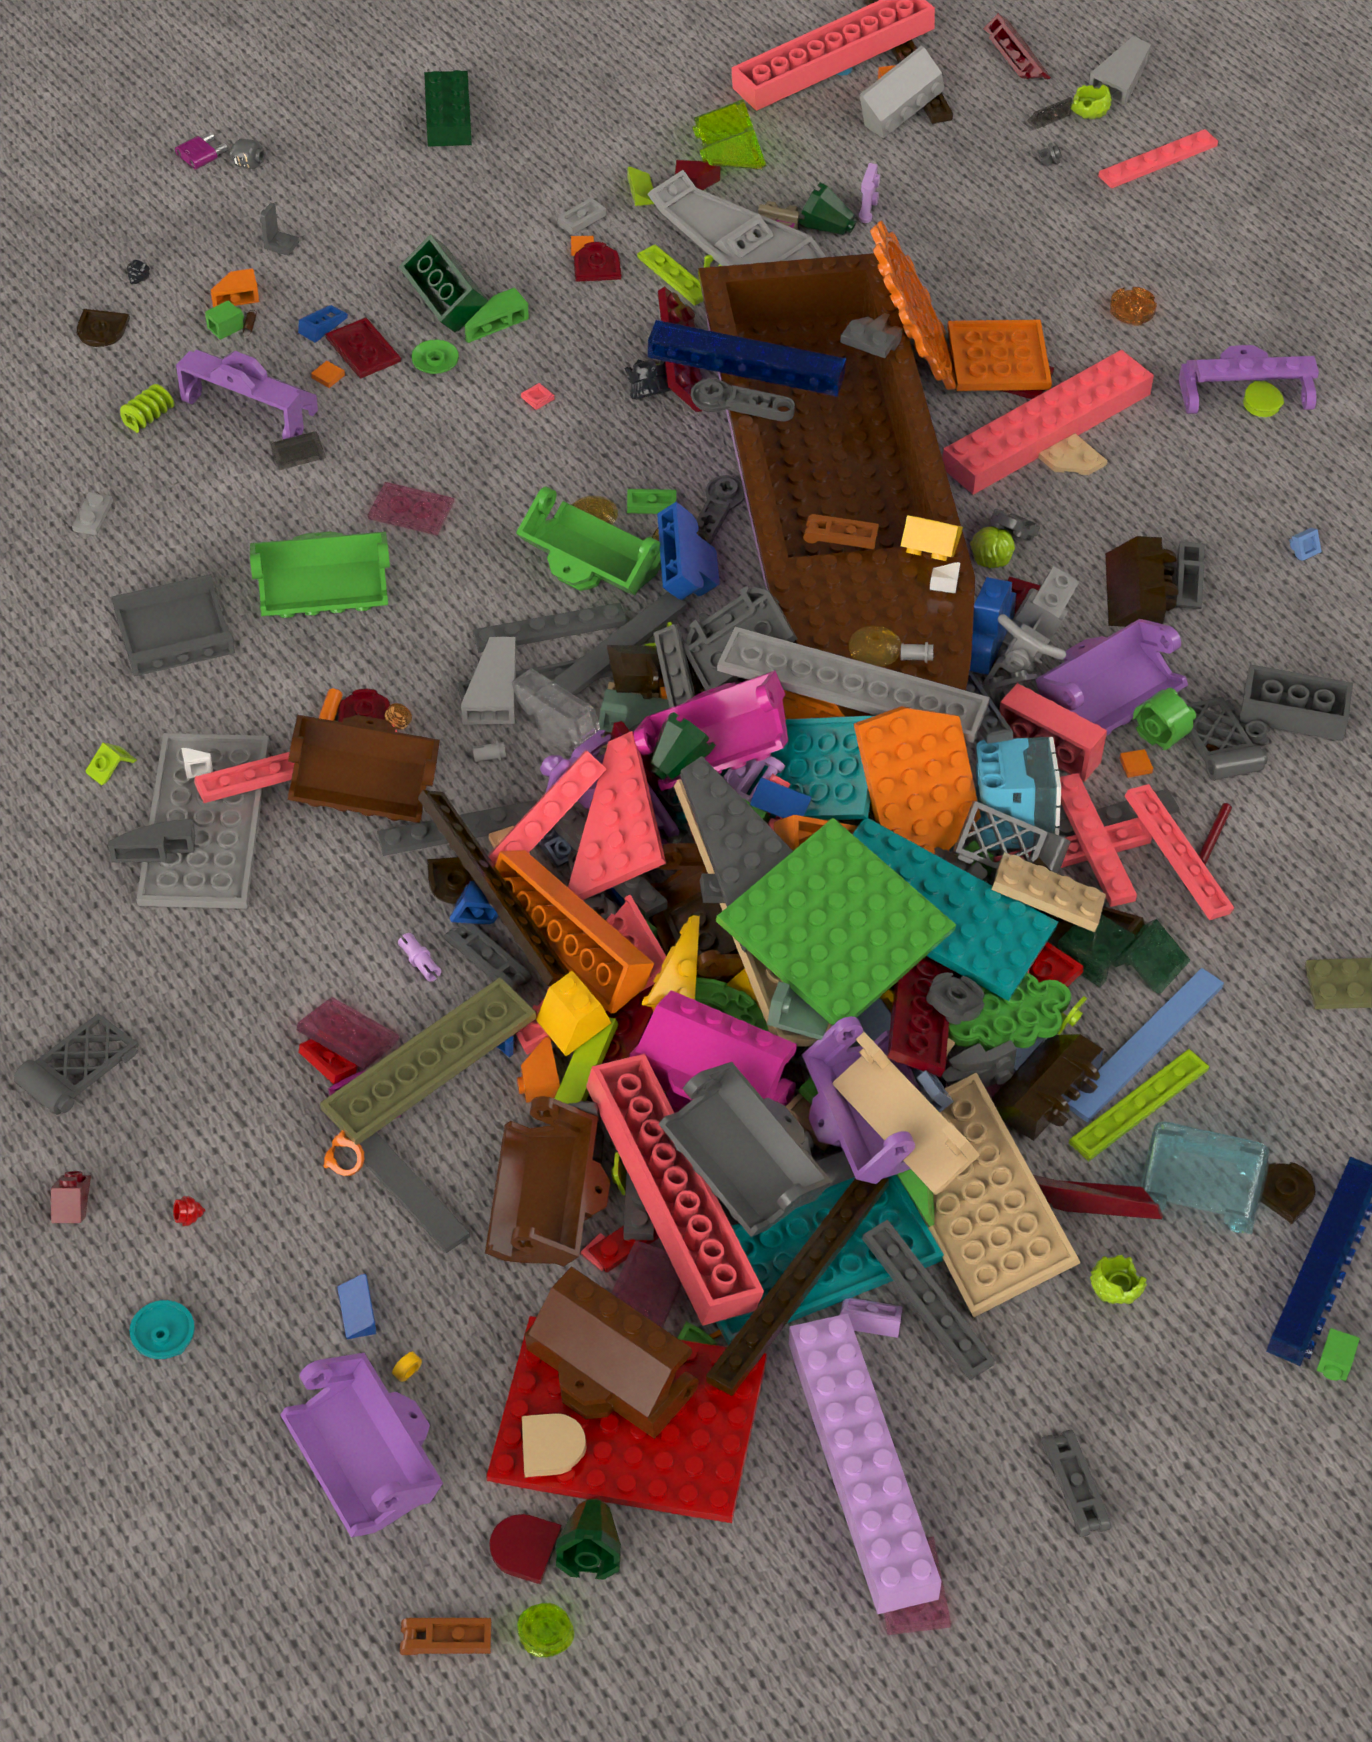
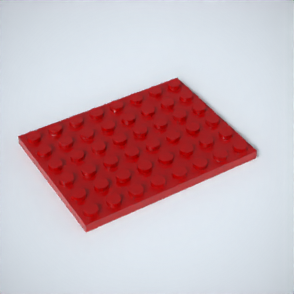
[486,1316,767,1523]

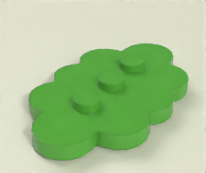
[948,973,1071,1052]

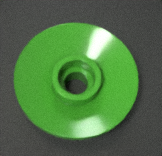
[411,340,459,374]

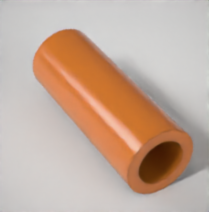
[319,688,343,721]

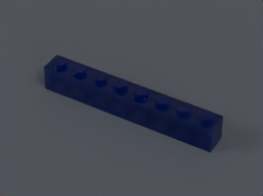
[648,320,846,396]
[1266,1156,1372,1366]

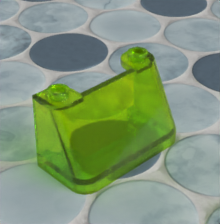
[692,99,767,170]

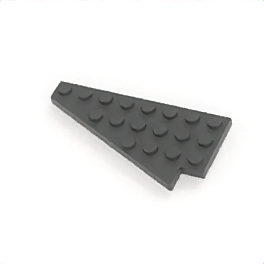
[680,756,793,952]

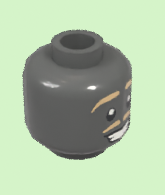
[230,139,265,169]

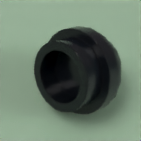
[126,260,150,284]

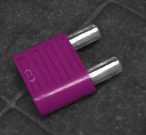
[175,133,227,170]

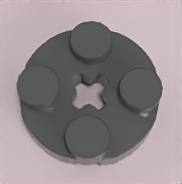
[991,509,1040,539]
[926,973,985,1025]

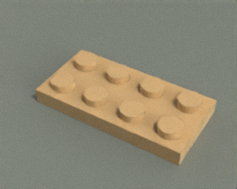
[991,852,1106,932]

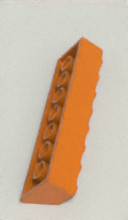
[495,850,654,1013]

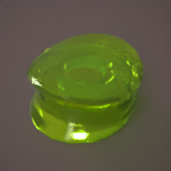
[517,1603,574,1657]

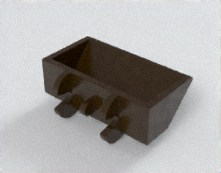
[1105,536,1179,627]
[607,645,705,700]
[991,1034,1104,1141]

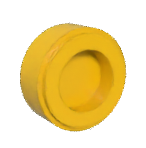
[392,1351,422,1382]

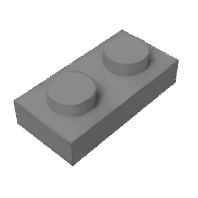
[557,198,606,235]
[72,492,113,535]

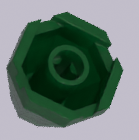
[798,182,857,235]
[649,712,716,781]
[556,1499,621,1580]

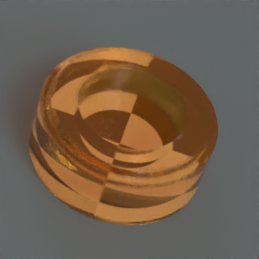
[385,703,412,730]

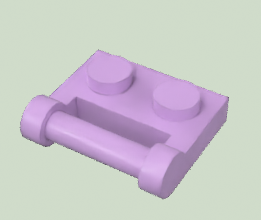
[859,163,880,223]
[723,756,785,802]

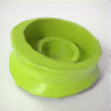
[1243,381,1284,417]

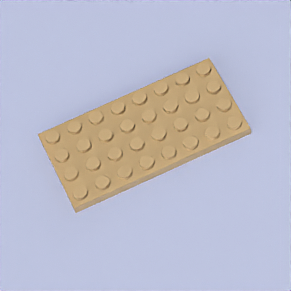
[913,1073,1080,1318]

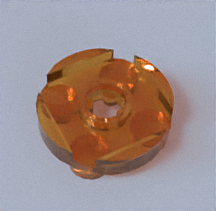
[1110,287,1157,326]

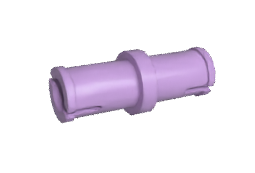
[398,933,441,982]

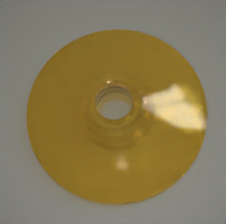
[572,496,618,525]
[849,626,901,667]

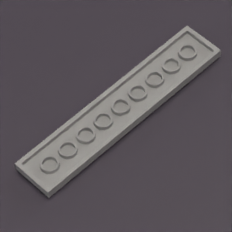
[717,627,990,743]

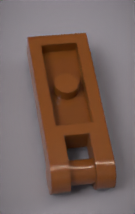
[803,514,879,549]
[400,1618,492,1655]

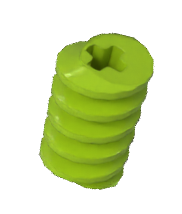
[120,384,175,433]

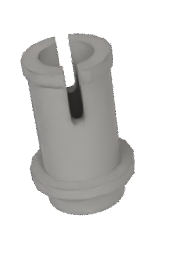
[901,642,933,663]
[473,740,506,762]

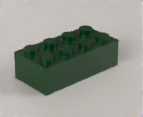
[424,70,472,147]
[399,234,488,333]

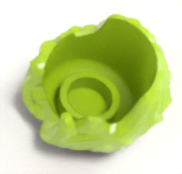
[1071,84,1112,119]
[970,526,1015,568]
[1090,1255,1147,1304]

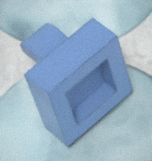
[1289,528,1322,561]

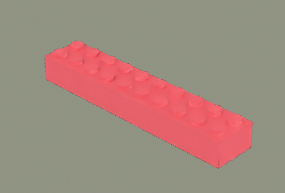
[731,0,935,111]
[942,349,1154,495]
[586,1054,764,1326]

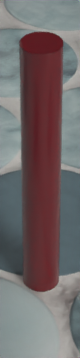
[1198,803,1232,865]

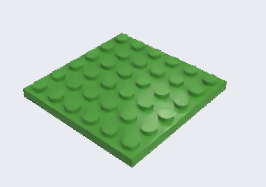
[716,818,956,1026]

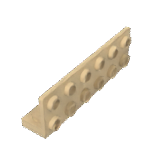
[833,1032,980,1195]

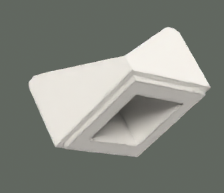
[930,562,960,593]
[181,748,213,779]

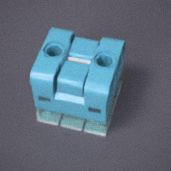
[975,737,1061,850]

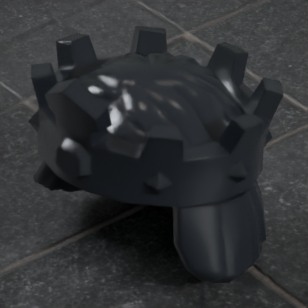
[624,358,672,400]

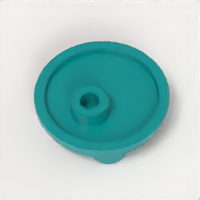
[129,1300,195,1359]

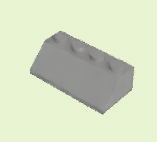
[859,46,944,138]

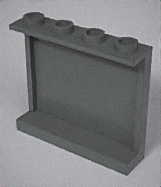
[112,574,235,677]

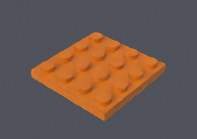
[947,320,1052,391]

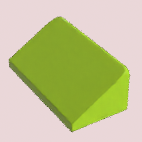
[627,166,654,206]

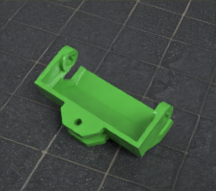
[516,486,661,595]
[250,531,390,618]

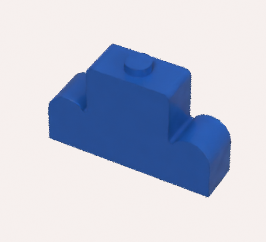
[657,502,720,600]
[969,577,1016,675]

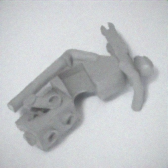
[981,566,1079,686]

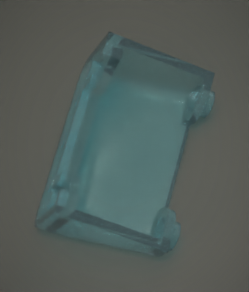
[1140,1122,1269,1234]

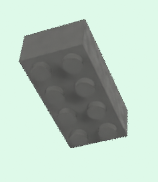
[1239,664,1353,741]

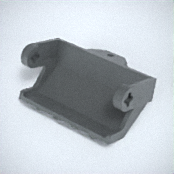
[659,1062,832,1237]

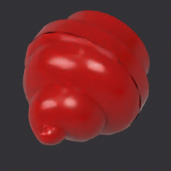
[173,1196,205,1226]

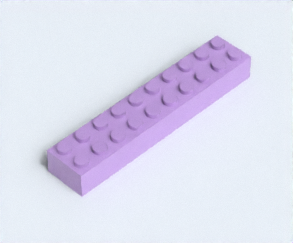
[788,1313,941,1614]

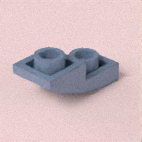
[538,828,574,868]

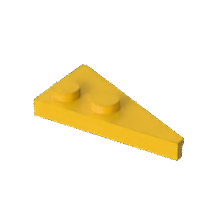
[642,915,700,1008]

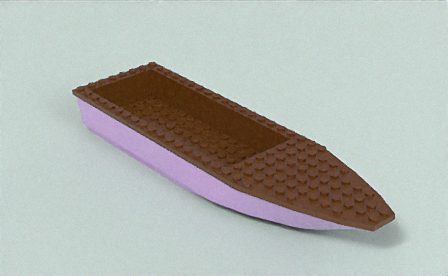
[698,253,975,717]

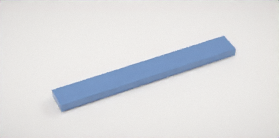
[1068,968,1224,1123]

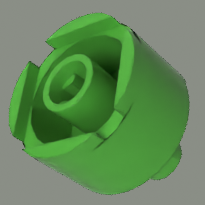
[1133,688,1196,750]

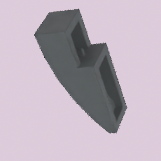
[1176,541,1205,609]
[108,819,196,863]

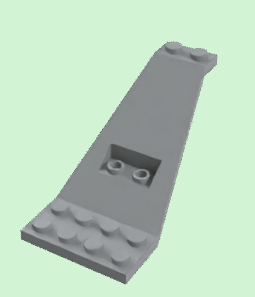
[647,170,826,266]

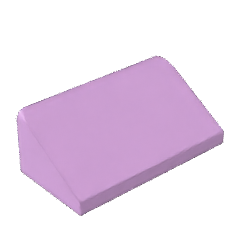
[840,1298,903,1338]

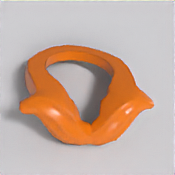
[324,1130,365,1176]

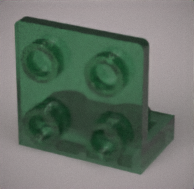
[1057,914,1135,988]
[1107,919,1190,994]

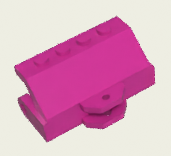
[634,670,788,791]
[630,990,797,1113]

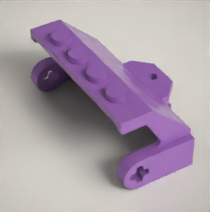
[1179,345,1319,414]
[176,350,318,444]
[1035,619,1188,736]
[802,1016,922,1184]
[281,1353,443,1538]

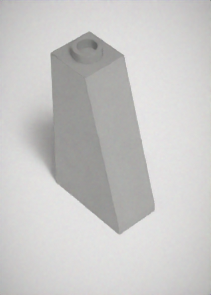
[1089,36,1151,106]
[461,637,516,725]

